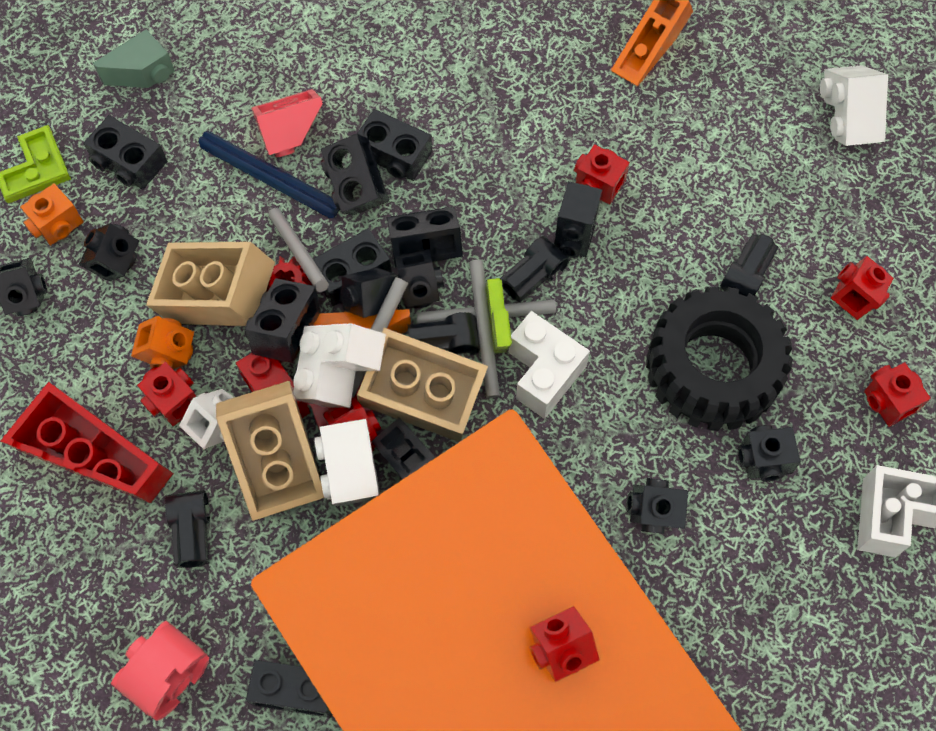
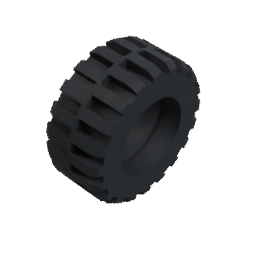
[646,286,793,431]

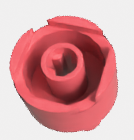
[111,621,209,721]

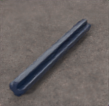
[198,131,339,218]

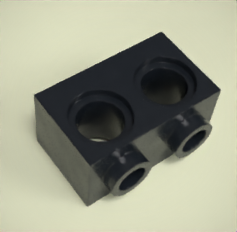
[357,109,433,181]
[83,115,168,190]
[320,133,389,215]
[554,181,603,258]
[386,206,463,268]
[313,228,392,307]
[245,278,321,363]
[371,418,436,479]
[245,659,332,718]

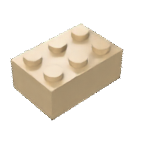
[146,242,275,326]
[357,328,488,442]
[216,381,324,521]

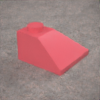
[251,89,323,157]

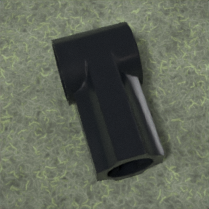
[719,234,779,297]
[500,236,570,303]
[408,312,480,356]
[165,490,210,568]

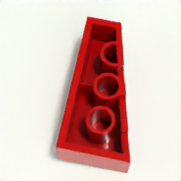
[0,382,174,504]

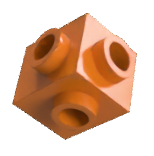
[20,183,84,246]
[131,316,194,369]

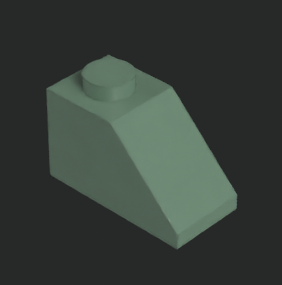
[93,29,175,88]

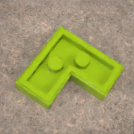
[0,125,71,204]
[486,278,512,353]

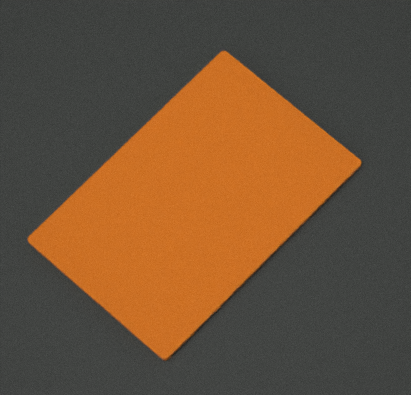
[251,410,741,731]

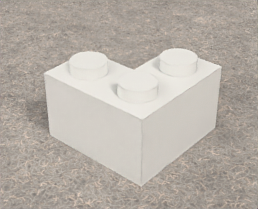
[820,65,888,146]
[509,311,590,419]
[293,323,386,408]
[314,419,380,506]
[857,465,936,557]

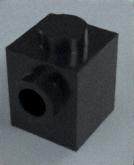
[340,268,399,318]

